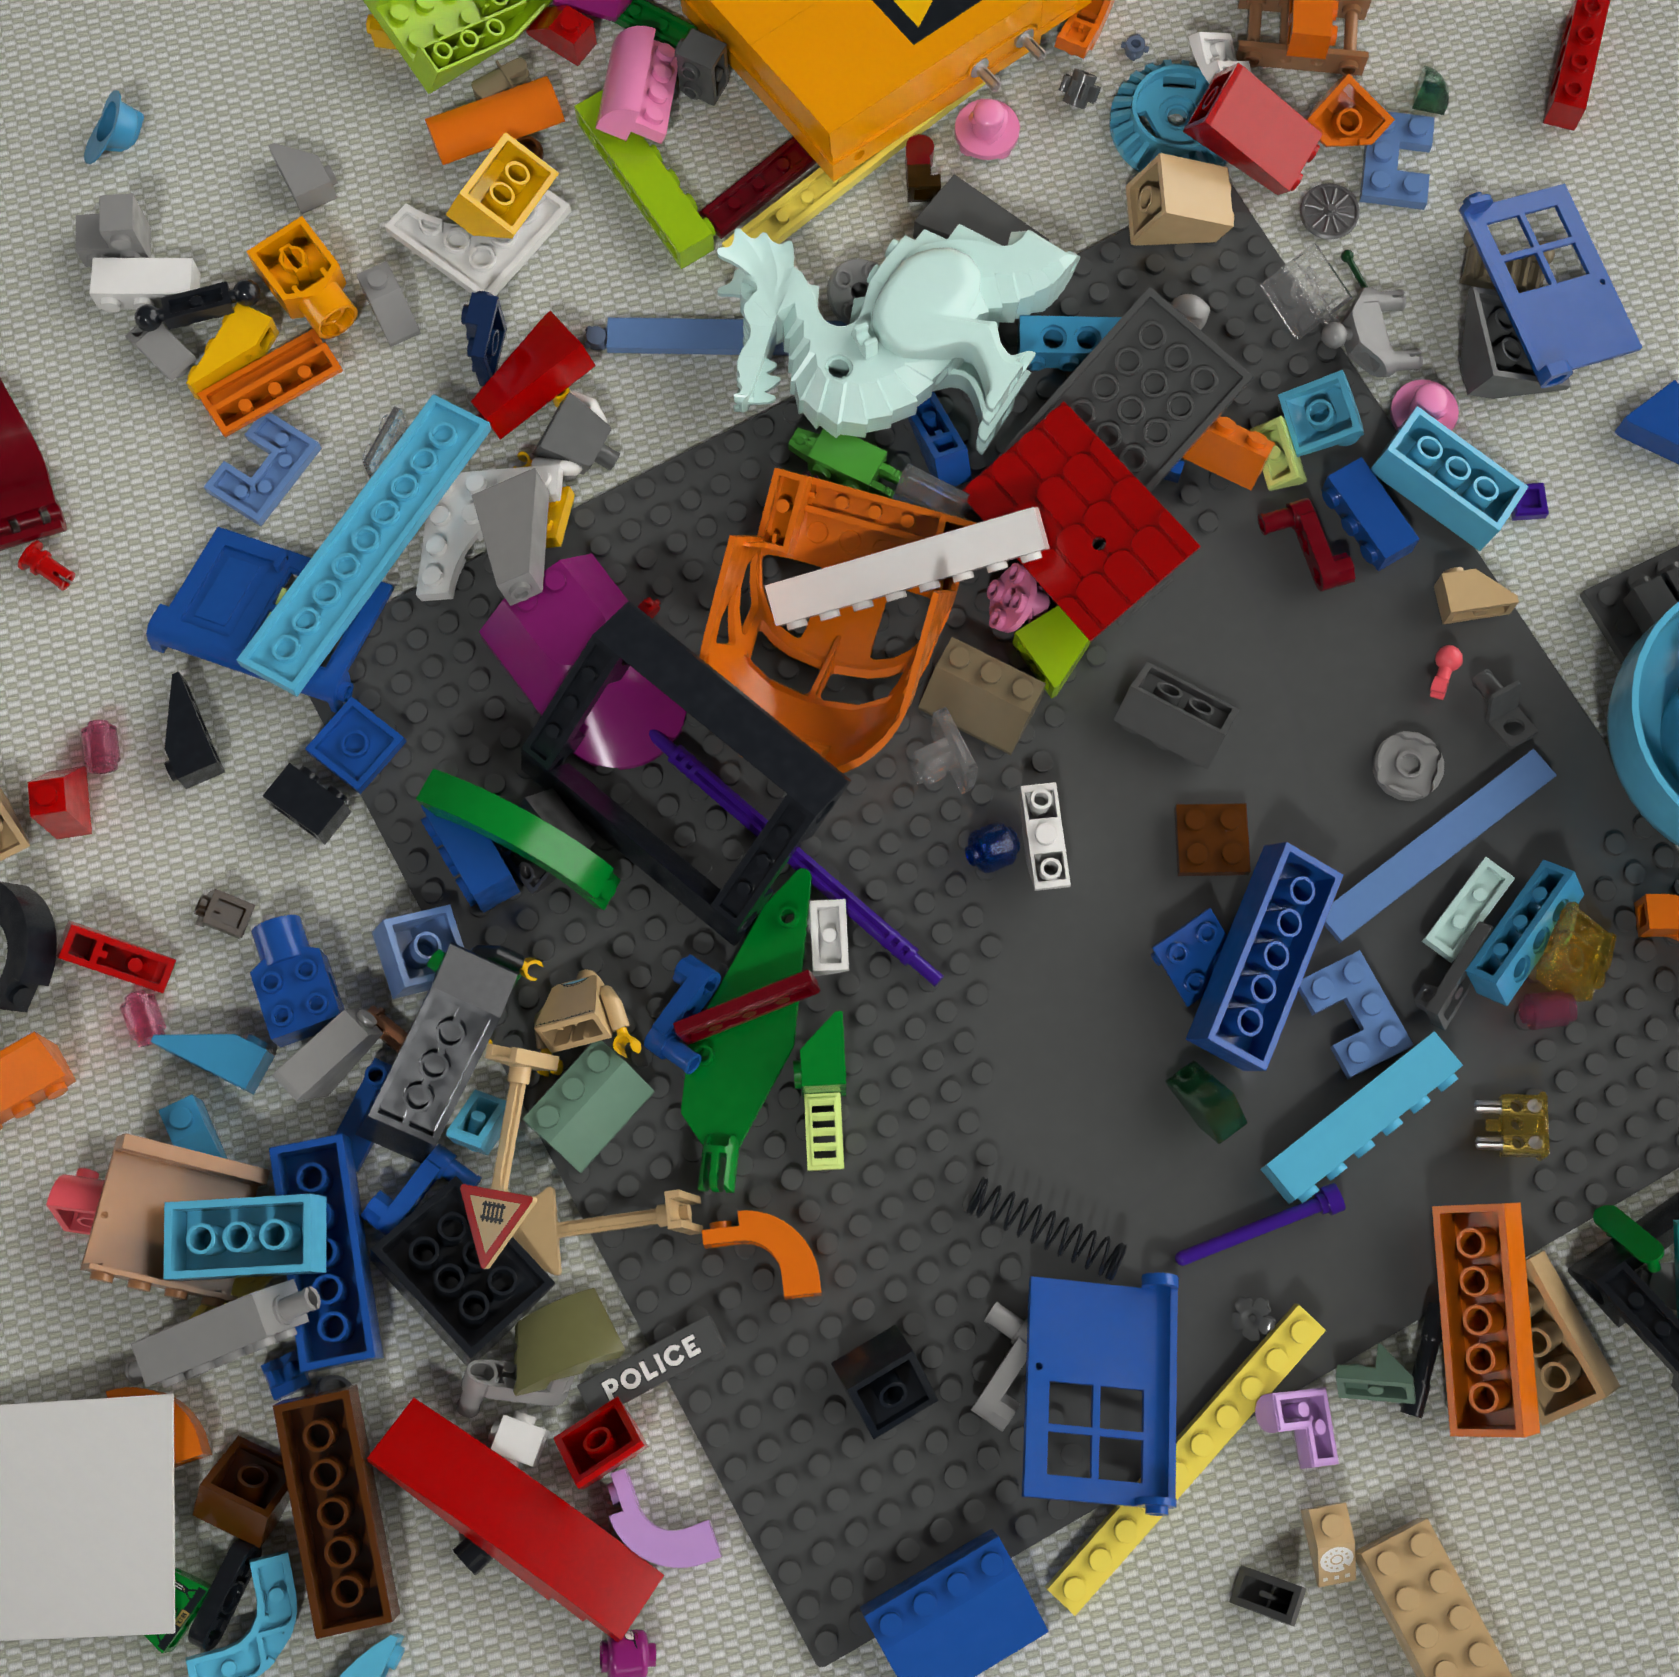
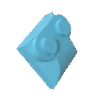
[1278,370,1364,457]

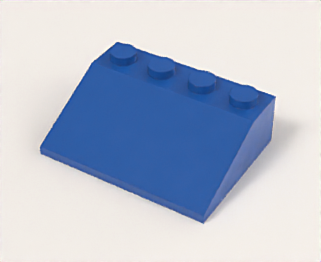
[860,1529,1049,1677]

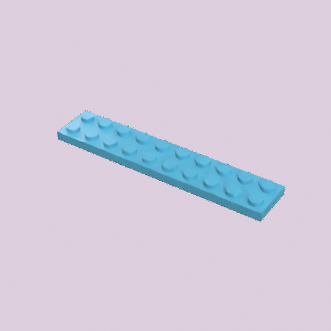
[236,394,492,697]

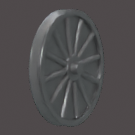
[1300,183,1360,239]

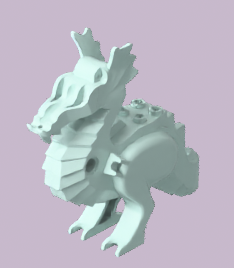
[717,224,1080,455]

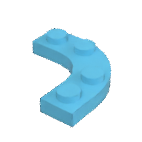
[186,1550,297,1677]

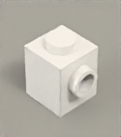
[488,1410,550,1468]

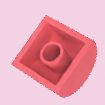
[46,1168,104,1235]

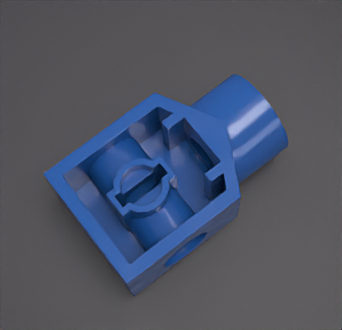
[250,915,344,1048]

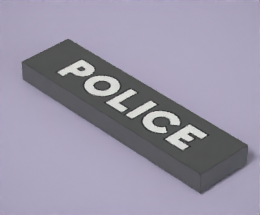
[577,1315,727,1414]

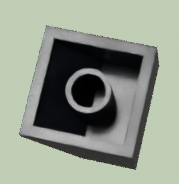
[831,1324,938,1439]

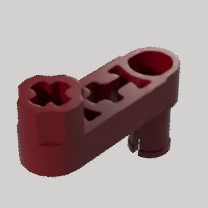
[1258,498,1356,592]

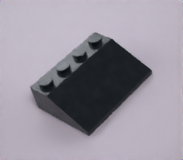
[370,1176,555,1366]

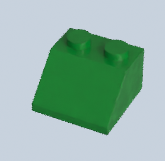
[793,1011,846,1099]

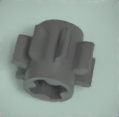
[1059,68,1101,109]

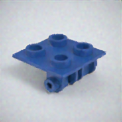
[1151,908,1227,1007]

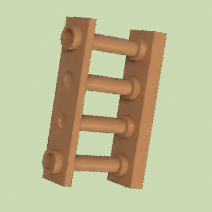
[1236,0,1372,76]

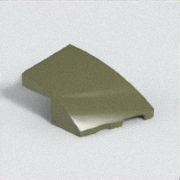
[513,1288,625,1396]

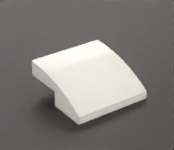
[1188,32,1252,84]
[785,899,849,976]

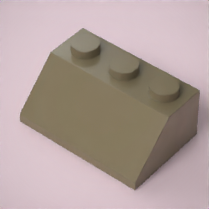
[918,637,1046,755]

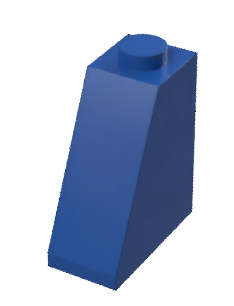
[1615,380,1679,464]

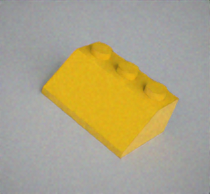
[446,132,559,239]

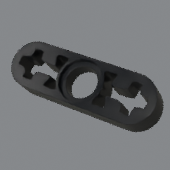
[188,1538,262,1651]

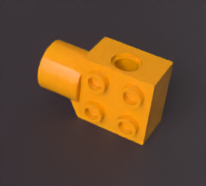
[246,216,358,339]

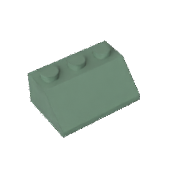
[522,1040,655,1174]

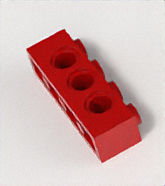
[1543,0,1610,131]

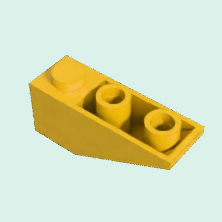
[186,302,279,400]

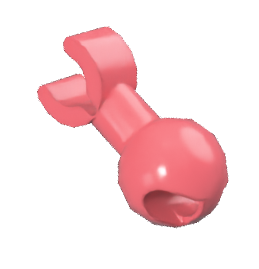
[1430,645,1463,700]

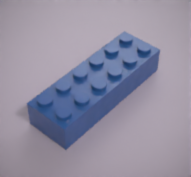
[1186,842,1344,1071]
[269,1134,384,1373]

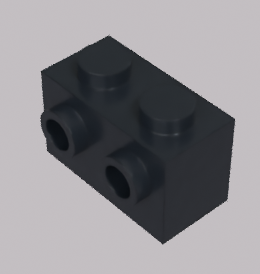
[263,763,351,845]

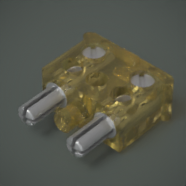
[1474,1091,1550,1161]

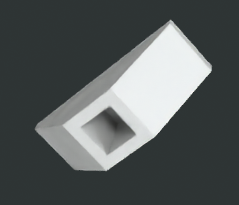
[1020,782,1071,891]

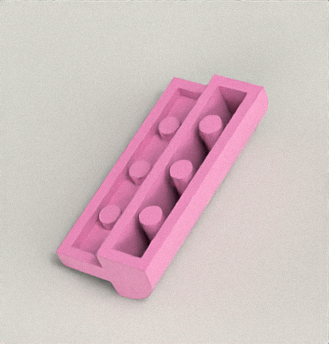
[595,26,678,144]

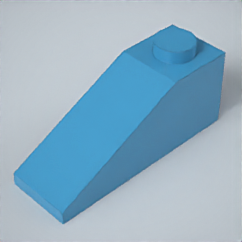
[150,1034,275,1095]
[158,1094,228,1159]

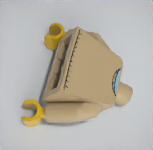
[534,969,641,1077]

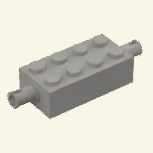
[125,1279,321,1388]

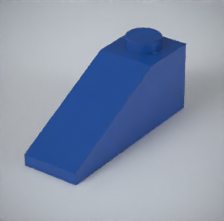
[908,392,972,491]

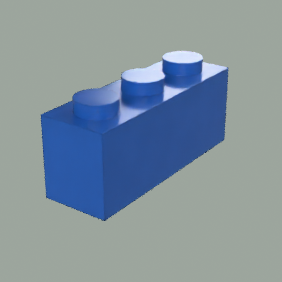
[1321,457,1419,571]

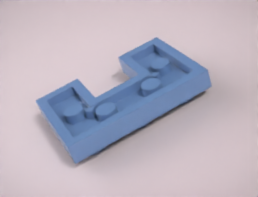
[1359,111,1435,210]
[204,412,322,527]
[1298,950,1414,1079]

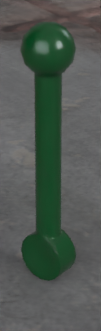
[1341,249,1368,289]

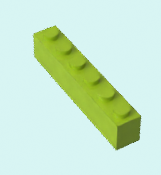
[574,90,716,269]

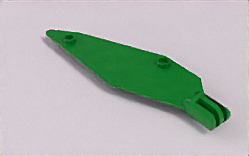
[681,868,812,1193]

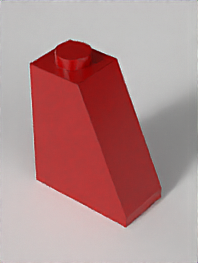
[27,766,92,839]

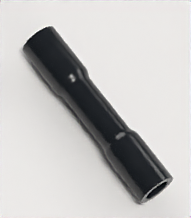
[1400,1302,1443,1419]

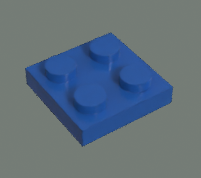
[305,696,407,795]

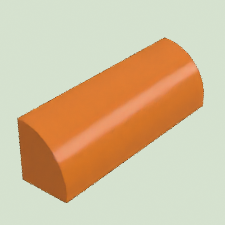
[425,76,565,165]

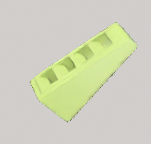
[804,1092,844,1171]

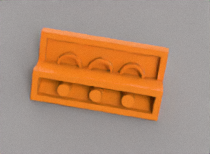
[197,329,343,438]

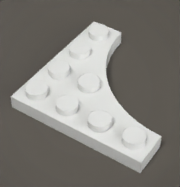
[385,190,571,296]
[416,464,564,601]

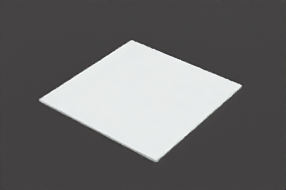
[0,1394,175,1641]

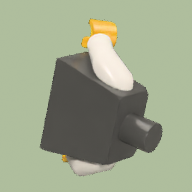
[513,387,620,476]

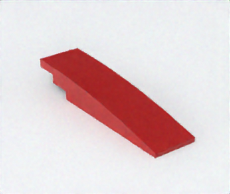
[366,1397,664,1642]

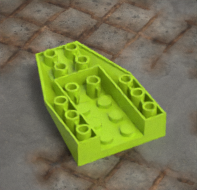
[363,0,553,94]

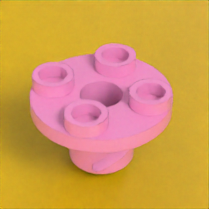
[955,99,1020,160]
[1390,380,1459,431]
[987,563,1050,633]

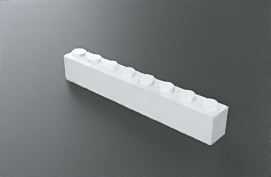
[765,507,1050,631]

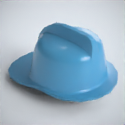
[84,90,144,165]

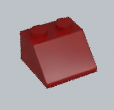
[553,1396,649,1489]

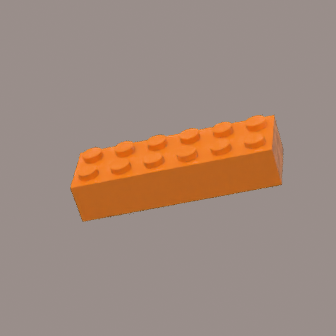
[1432,1202,1540,1438]

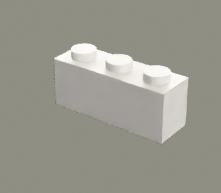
[89,258,201,312]

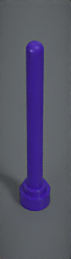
[1175,1182,1346,1266]

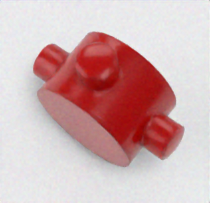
[638,597,661,619]

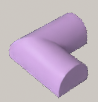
[1255,1387,1339,1469]

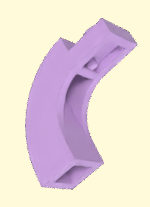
[607,1468,722,1568]

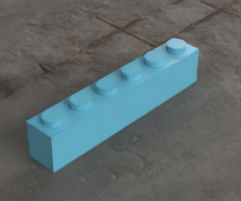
[1260,1031,1463,1204]

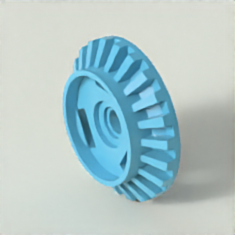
[1109,59,1227,172]

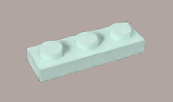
[1422,857,1515,963]

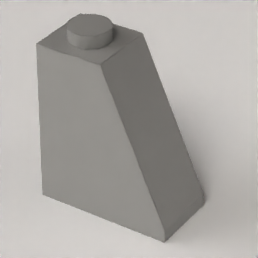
[272,1008,384,1101]

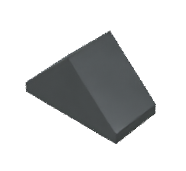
[1230,1565,1306,1627]

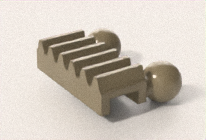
[1459,229,1555,293]

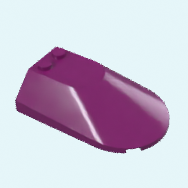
[479,553,687,770]

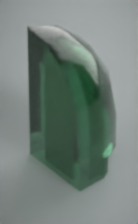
[1412,65,1449,115]

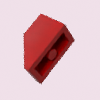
[526,5,597,66]

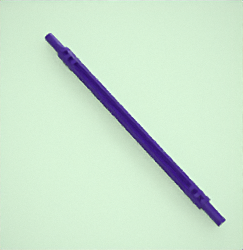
[649,729,944,987]

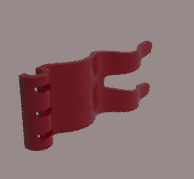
[0,378,67,551]

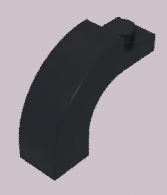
[0,881,57,1012]

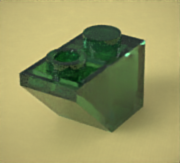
[1166,1060,1248,1144]

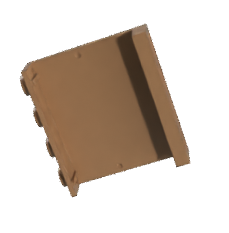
[80,1133,270,1308]

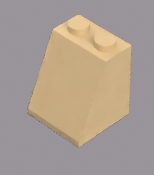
[1126,153,1234,246]

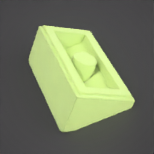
[1250,416,1307,491]

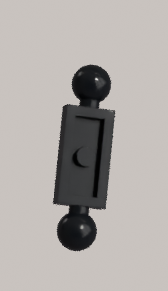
[134,279,261,332]

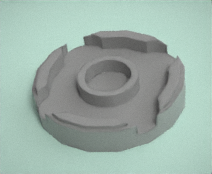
[1372,731,1445,801]

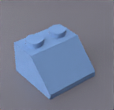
[372,904,464,999]

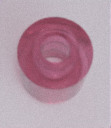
[81,720,121,774]
[120,990,166,1047]
[1519,990,1577,1030]

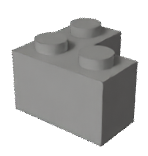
[76,193,151,267]

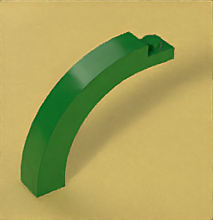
[416,768,621,911]

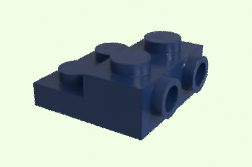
[461,291,507,386]

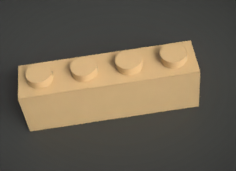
[1526,1250,1621,1426]

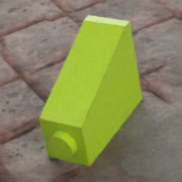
[1012,606,1092,699]

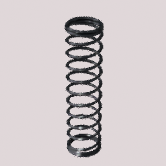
[966,1177,1127,1281]

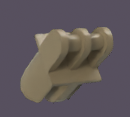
[471,58,531,101]

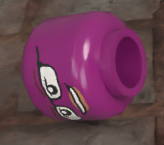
[600,1629,656,1677]

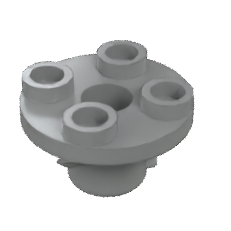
[827,259,879,325]

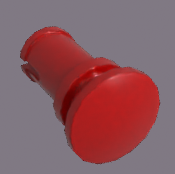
[18,540,75,591]

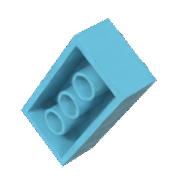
[1371,406,1529,551]
[163,1194,326,1281]

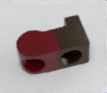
[905,134,941,203]

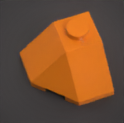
[1306,74,1395,147]

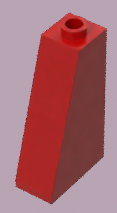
[470,311,596,440]

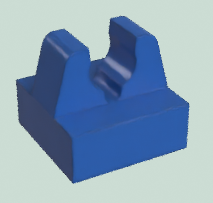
[261,1350,312,1401]

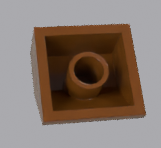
[192,1435,290,1548]

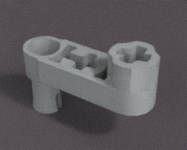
[971,1301,1028,1432]
[456,1359,575,1418]

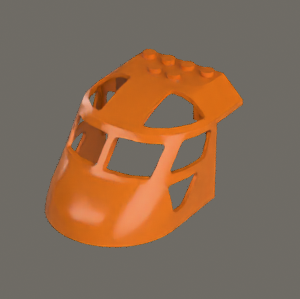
[699,468,976,773]

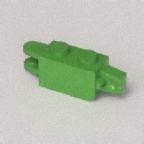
[788,428,907,499]

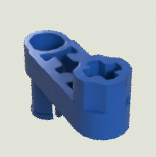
[644,954,721,1075]
[360,1143,482,1235]

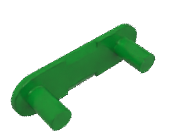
[1593,1205,1665,1273]

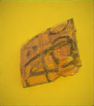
[1536,902,1617,1002]

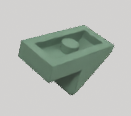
[1336,1343,1416,1404]

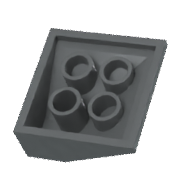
[1460,286,1571,399]

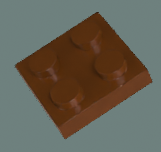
[1174,803,1251,876]

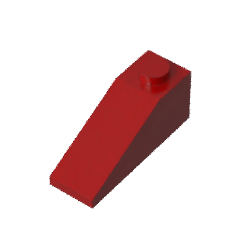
[56,920,176,993]

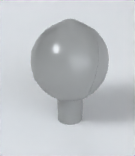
[1170,294,1210,330]

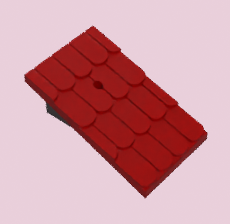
[959,401,1201,642]

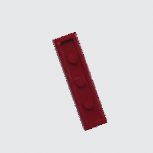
[699,137,816,239]
[673,969,821,1045]

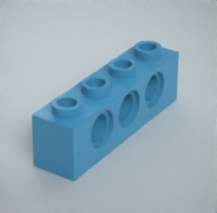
[1017,315,1122,371]
[1465,859,1584,1006]

